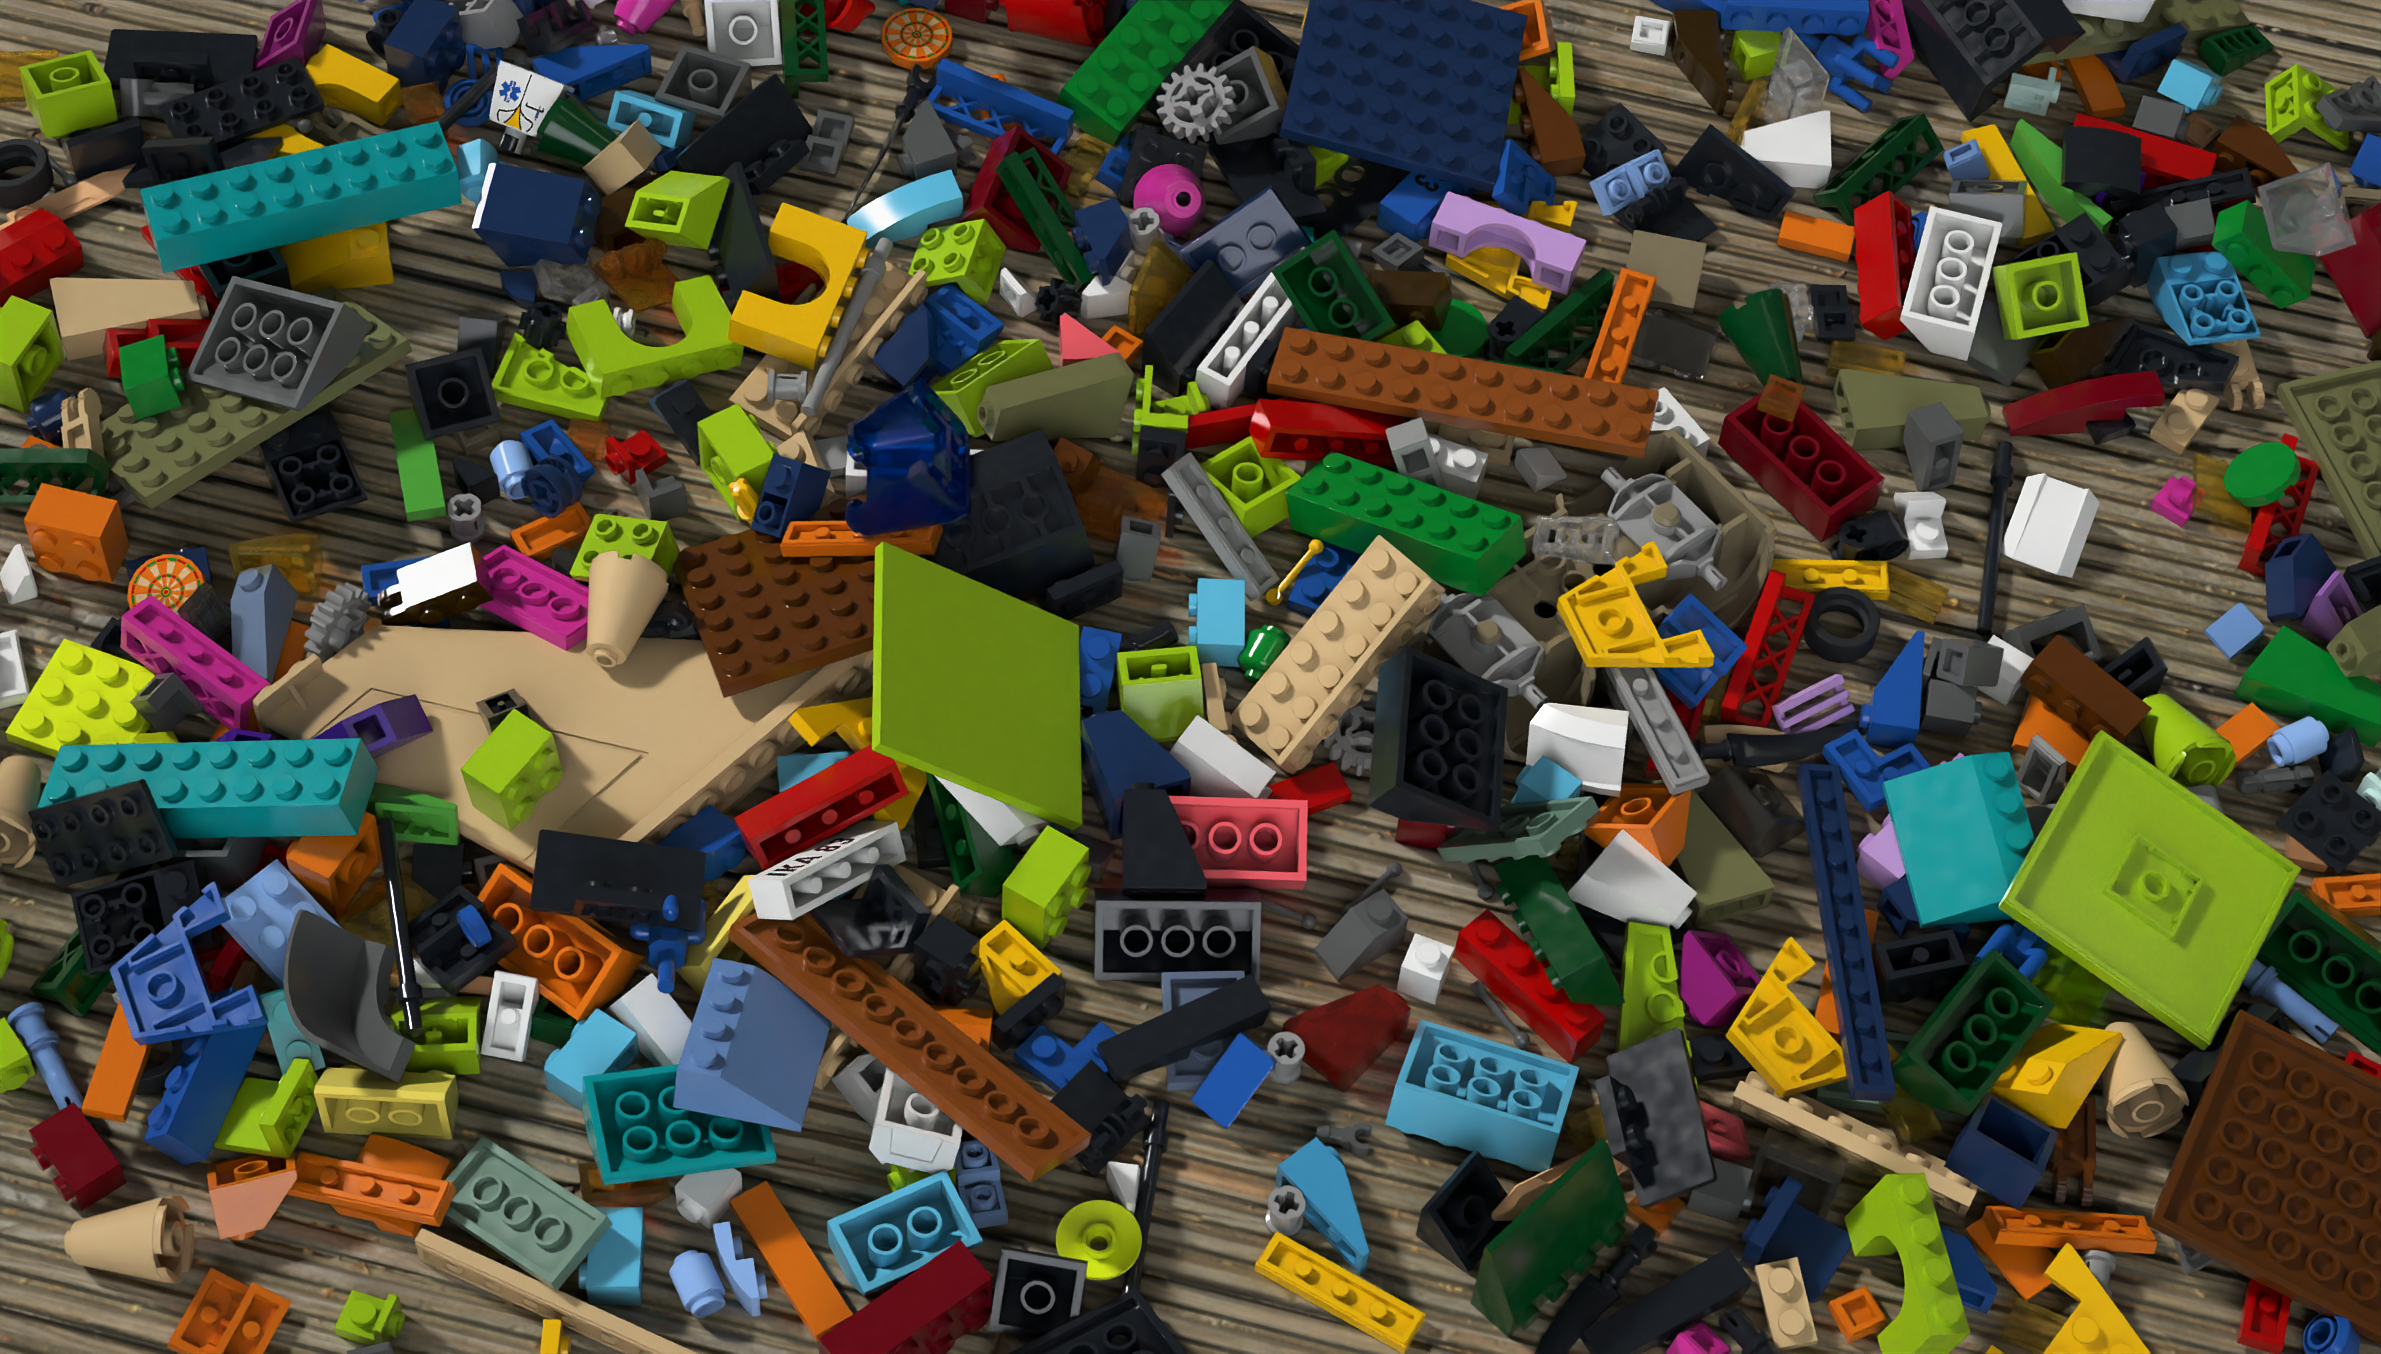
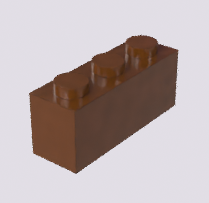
[2019,634,2152,744]

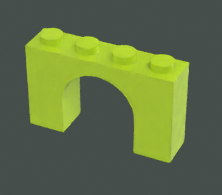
[566,275,744,399]
[1844,1173,1971,1354]

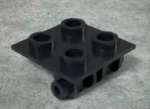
[1581,103,1668,179]
[1615,177,1718,242]
[2276,770,2381,874]
[1050,1059,1150,1177]

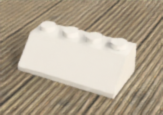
[1900,206,2003,361]

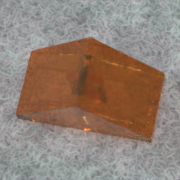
[578,1162,670,1210]

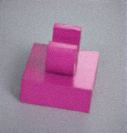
[2150,475,2205,528]

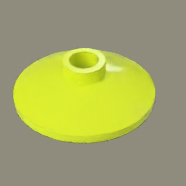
[1056,1200,1142,1281]

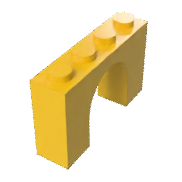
[243,44,403,158]
[728,202,871,370]

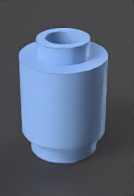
[490,440,533,499]
[2266,716,2329,767]
[669,1250,725,1318]

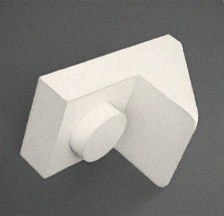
[1081,250,1140,319]
[1894,491,1948,560]
[481,970,540,1062]

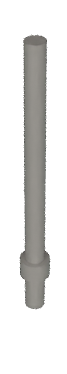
[801,238,893,417]

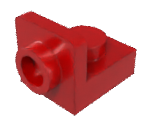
[605,429,668,486]

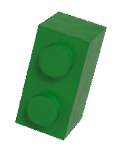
[119,334,185,420]

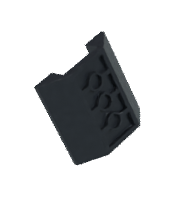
[1902,0,2086,123]
[895,429,1095,601]

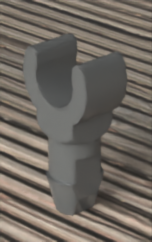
[944,127,977,165]
[1315,1123,1372,1157]

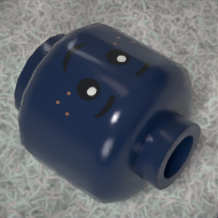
[26,388,78,444]

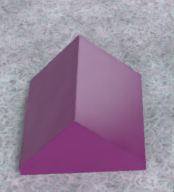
[254,0,326,72]

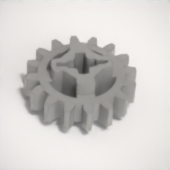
[1156,63,1237,144]
[303,582,371,664]
[1323,694,1377,776]

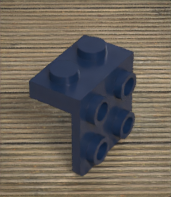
[2096,22,2188,84]
[1740,1175,1852,1303]

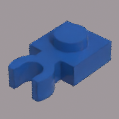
[1094,136,1131,194]

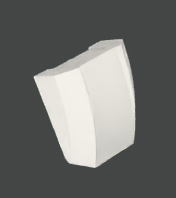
[2001,473,2100,578]
[1526,703,1629,797]
[869,1067,963,1176]

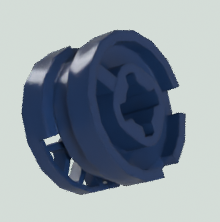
[521,455,583,518]

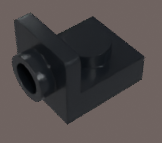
[1243,339,1284,400]

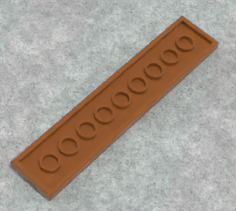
[1267,327,1659,459]
[728,912,1092,1183]

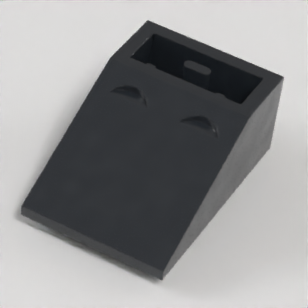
[1992,212,2130,308]
[257,409,368,524]
[71,859,224,975]

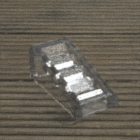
[1532,516,1620,564]

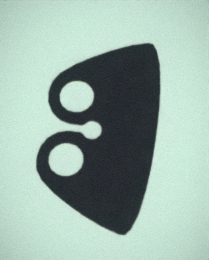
[1307,158,1411,240]

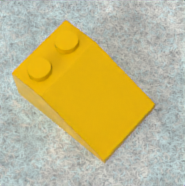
[276,221,394,294]
[1989,1023,2124,1129]

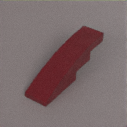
[2002,371,2165,436]

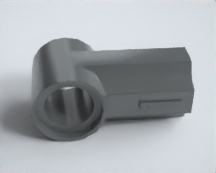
[120,78,194,117]

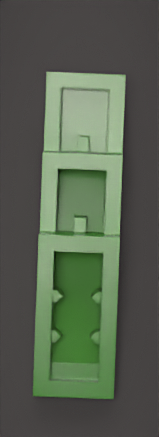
[2010,119,2113,237]
[389,408,447,522]
[365,782,460,846]

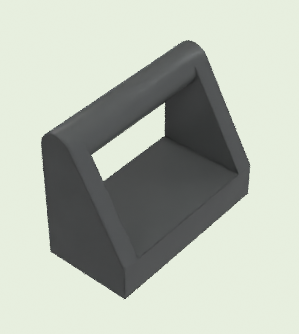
[2001,604,2104,665]

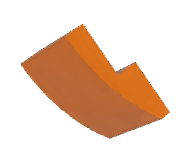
[2011,693,2092,774]
[331,1133,454,1238]
[167,1268,292,1354]

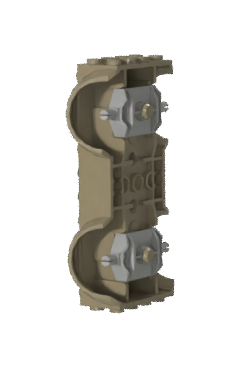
[1377,428,1777,762]

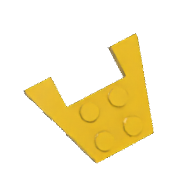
[1445,201,1578,312]
[1557,541,1715,668]
[788,697,928,832]
[1725,936,1899,1098]
[1985,1243,2151,1354]

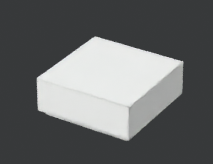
[1630,16,1670,56]

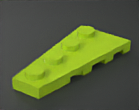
[1616,921,1698,1092]

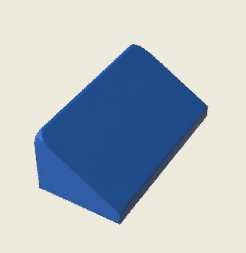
[519,419,595,484]
[1191,1032,1276,1129]

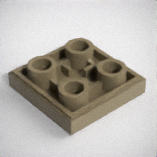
[1626,230,1707,314]

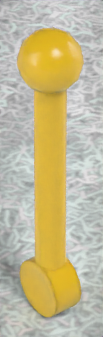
[1266,539,1324,606]

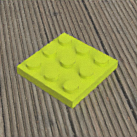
[5,638,157,758]

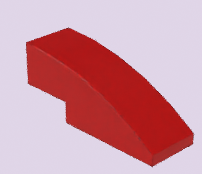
[102,319,212,378]

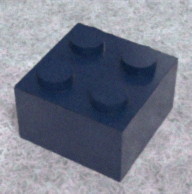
[383,0,466,106]
[1944,1091,2059,1210]

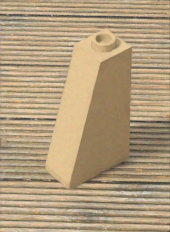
[49,277,210,361]

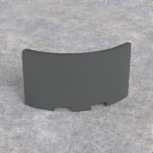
[283,910,416,1083]

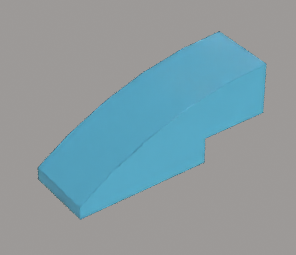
[846,169,963,248]

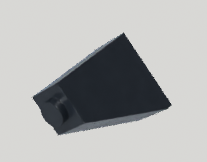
[1122,782,1207,894]

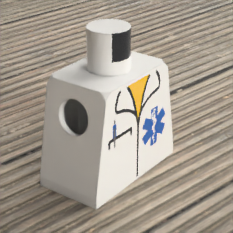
[489,60,575,154]

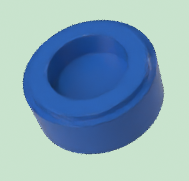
[456,904,492,948]

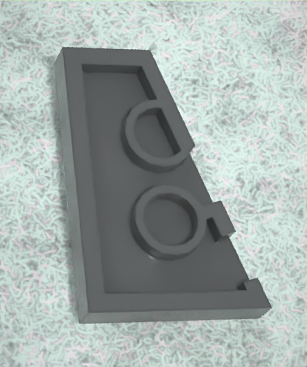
[2315,76,2381,132]

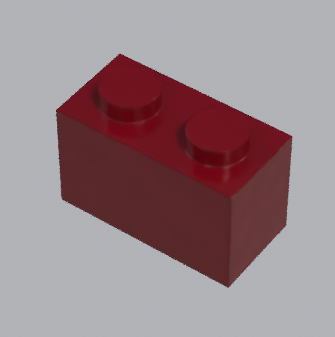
[29,1102,126,1212]

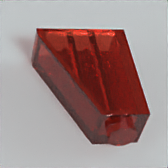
[1282,984,1411,1093]

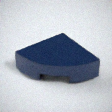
[653,145,686,172]
[500,270,539,309]

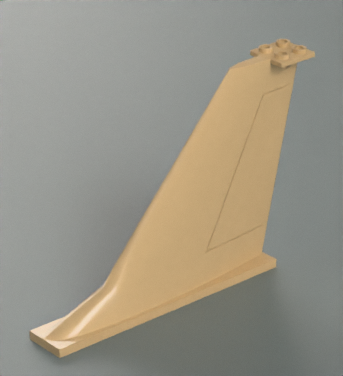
[253,625,873,923]

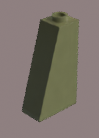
[977,353,1134,441]
[1833,369,1991,451]
[2326,605,2381,677]
[1652,779,1775,928]

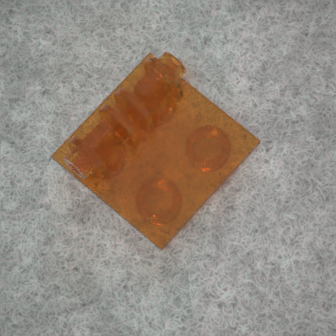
[589,238,680,313]
[1075,466,1168,544]

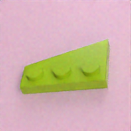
[492,332,612,426]

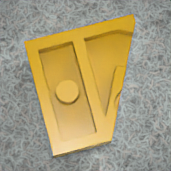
[979,919,1062,1018]

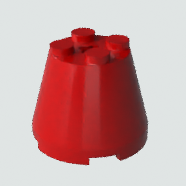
[998,0,1109,47]

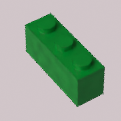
[2212,200,2316,309]

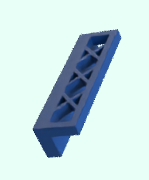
[926,58,1074,157]

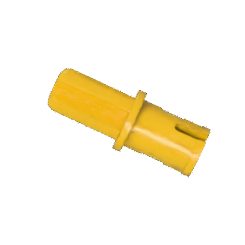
[728,478,761,527]

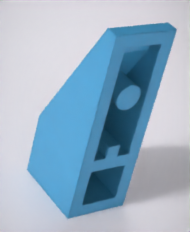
[1275,1137,1369,1275]

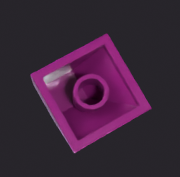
[1679,930,1762,1026]

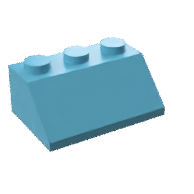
[827,1170,983,1296]

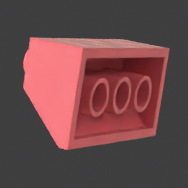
[1169,796,1308,890]

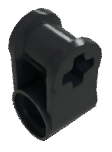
[1484,295,1547,361]
[1831,510,1910,561]

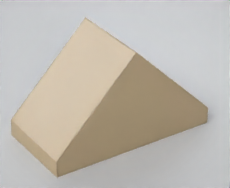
[583,120,662,196]

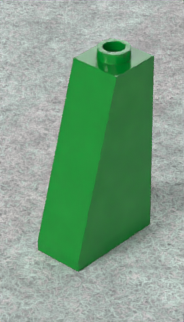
[2234,625,2381,747]

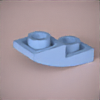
[1589,149,1671,216]
[954,1140,1008,1229]
[713,1221,768,1317]

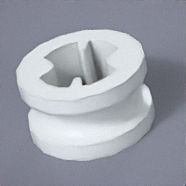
[613,307,636,340]

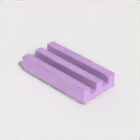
[1771,674,1855,734]

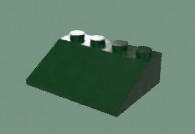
[1471,1138,1628,1337]

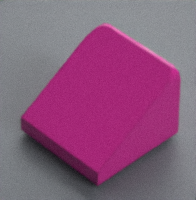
[1665,1321,1732,1354]

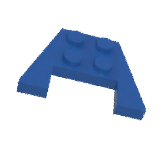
[110,881,269,1045]

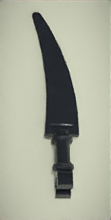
[840,64,936,223]
[1690,721,1864,768]
[1535,1222,1658,1354]

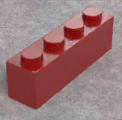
[2073,112,2217,190]
[1854,190,1915,341]
[1249,399,1406,466]
[733,744,909,871]
[1453,909,1606,1065]

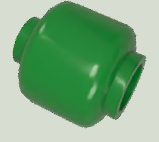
[1237,625,1291,685]

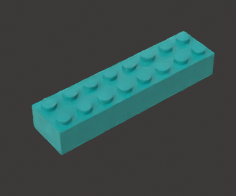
[140,121,462,273]
[37,738,379,839]

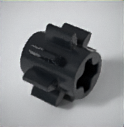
[1035,278,1082,326]
[518,302,567,349]

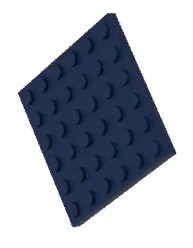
[1279,0,1527,193]

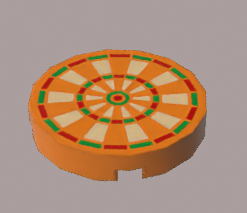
[881,8,952,70]
[127,554,209,625]

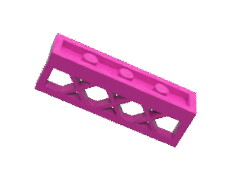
[1867,0,1914,80]
[120,595,270,730]

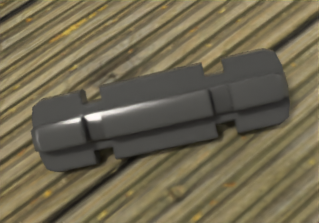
[2236,765,2315,796]

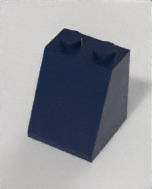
[472,163,602,267]
[1081,709,1191,841]

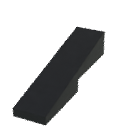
[1096,974,1271,1083]
[1579,1248,1753,1354]

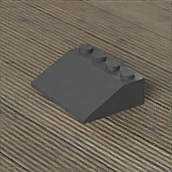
[185,276,371,411]

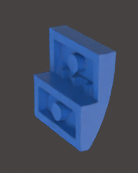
[923,283,1004,376]
[1652,593,1748,709]

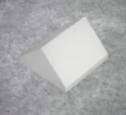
[704,0,782,66]

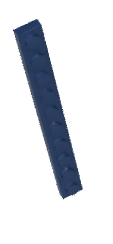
[1796,763,1896,1102]

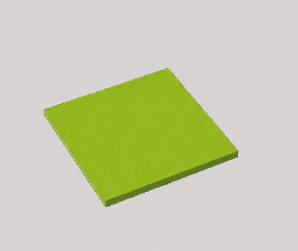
[872,541,1082,831]
[1998,730,2302,1050]

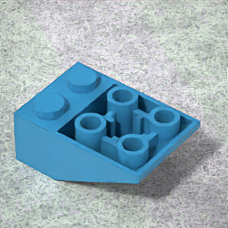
[2146,251,2261,346]

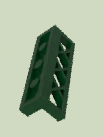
[779,0,829,99]
[1813,113,1944,227]
[995,147,1097,293]
[1503,267,1615,371]
[0,448,111,507]
[30,863,161,1016]

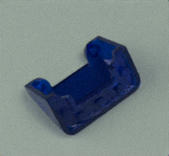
[845,378,971,537]

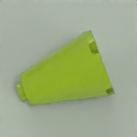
[2139,694,2236,788]

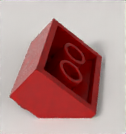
[0,208,84,307]

